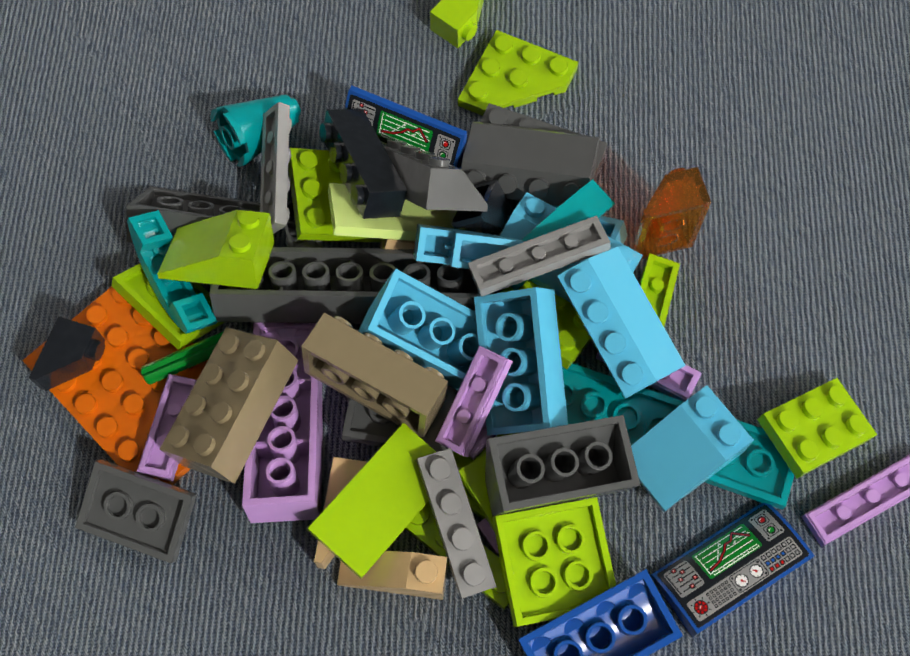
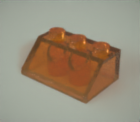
[632,167,711,259]

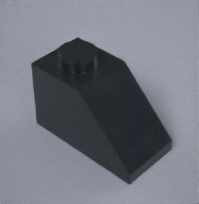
[451,179,513,235]
[29,316,105,391]

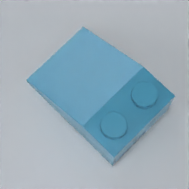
[631,385,754,512]

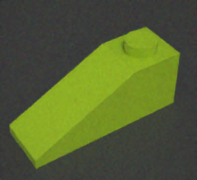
[430,0,484,48]

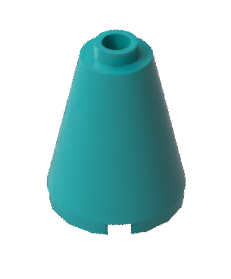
[210,94,301,167]

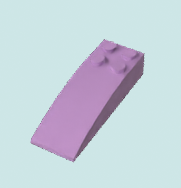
[242,323,323,523]

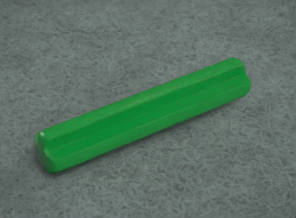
[141,331,224,384]

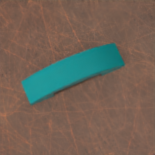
[510,179,615,290]
[127,210,217,334]

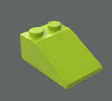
[157,210,274,289]

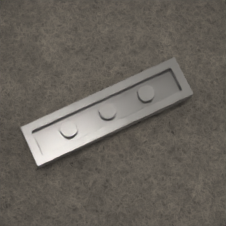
[260,102,292,234]
[468,215,611,297]
[416,448,497,599]

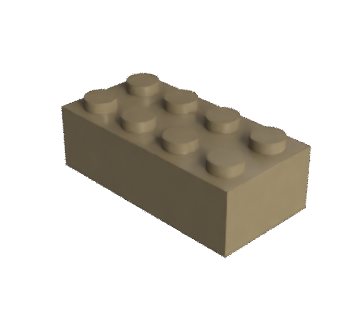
[301,313,448,439]
[159,327,298,484]

